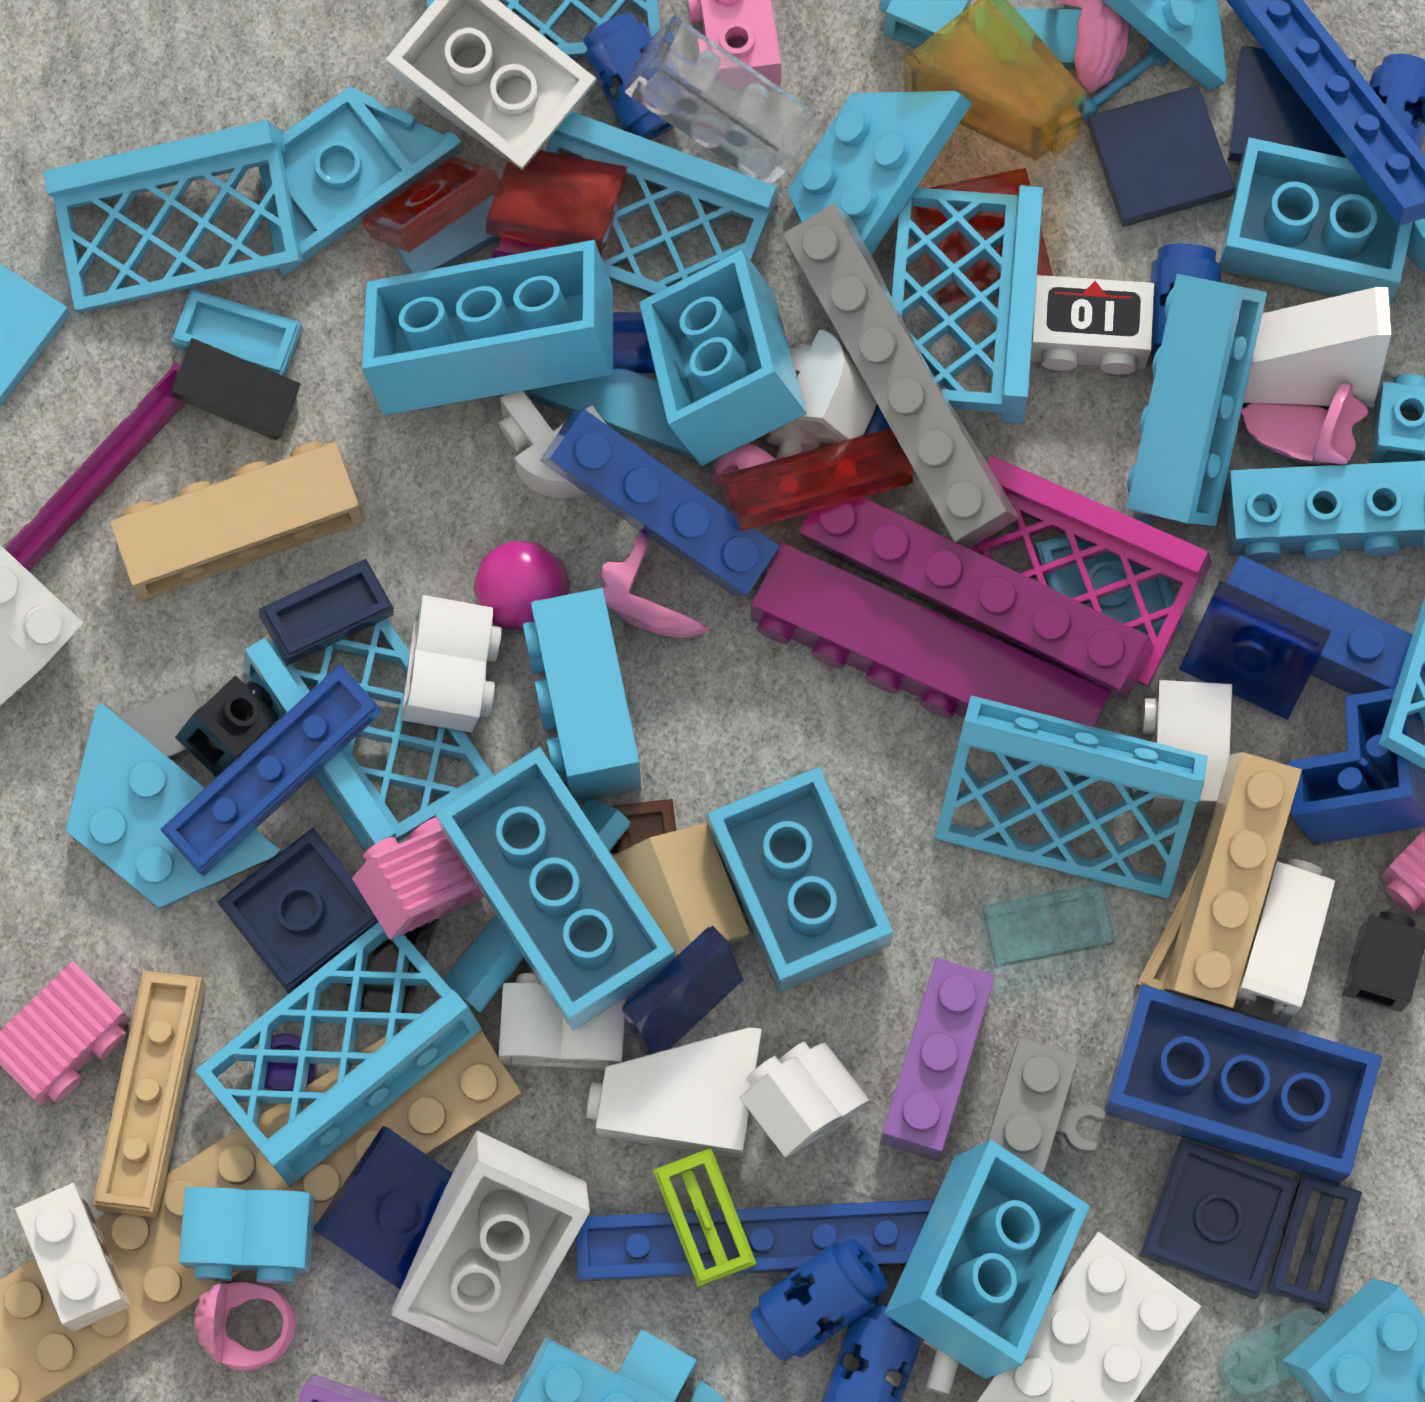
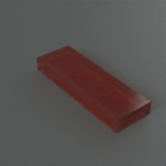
[722,428,913,531]

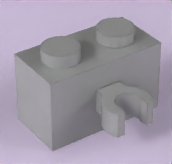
[986,1037,1107,1174]

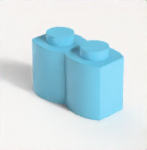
[179,1187,315,1284]

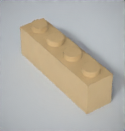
[109,441,364,602]
[1163,752,1302,1008]

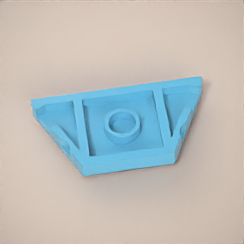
[1102,0,1227,91]
[258,86,463,278]
[787,91,972,255]
[65,703,281,910]

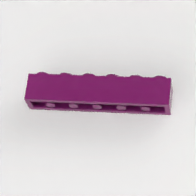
[799,479,1154,701]
[751,542,1110,727]

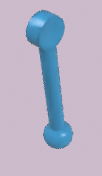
[1074,43,1169,121]

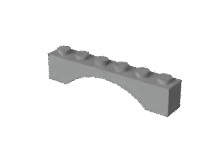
[783,203,1020,548]

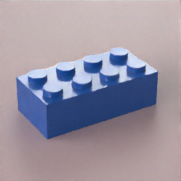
[1103,984,1382,1184]

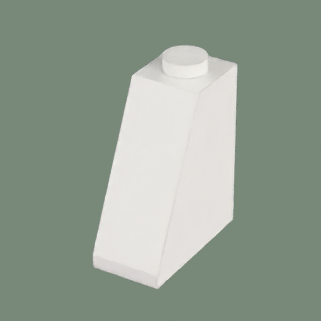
[1243,287,1391,407]
[1226,859,1335,1027]
[586,1027,762,1159]

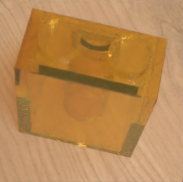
[904,0,1085,161]

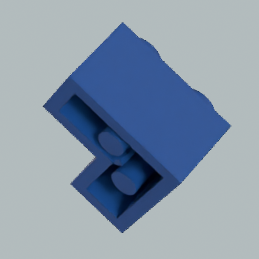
[1289,688,1425,845]

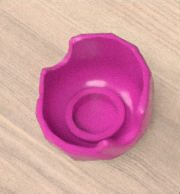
[473,541,570,631]

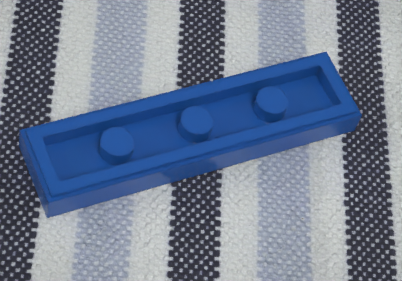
[160,664,383,876]

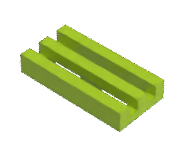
[653,1148,757,1289]

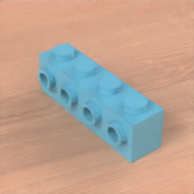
[1126,274,1267,526]
[1223,461,1425,562]

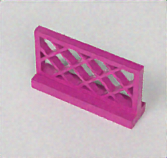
[969,455,1212,688]

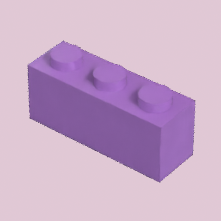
[880,957,995,1161]

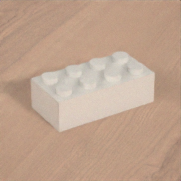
[977,1232,1201,1402]

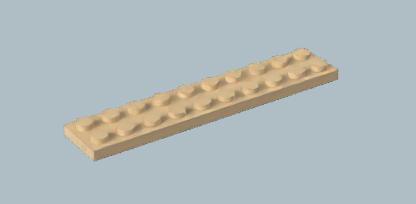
[0,1012,523,1402]

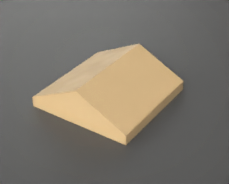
[612,823,750,964]

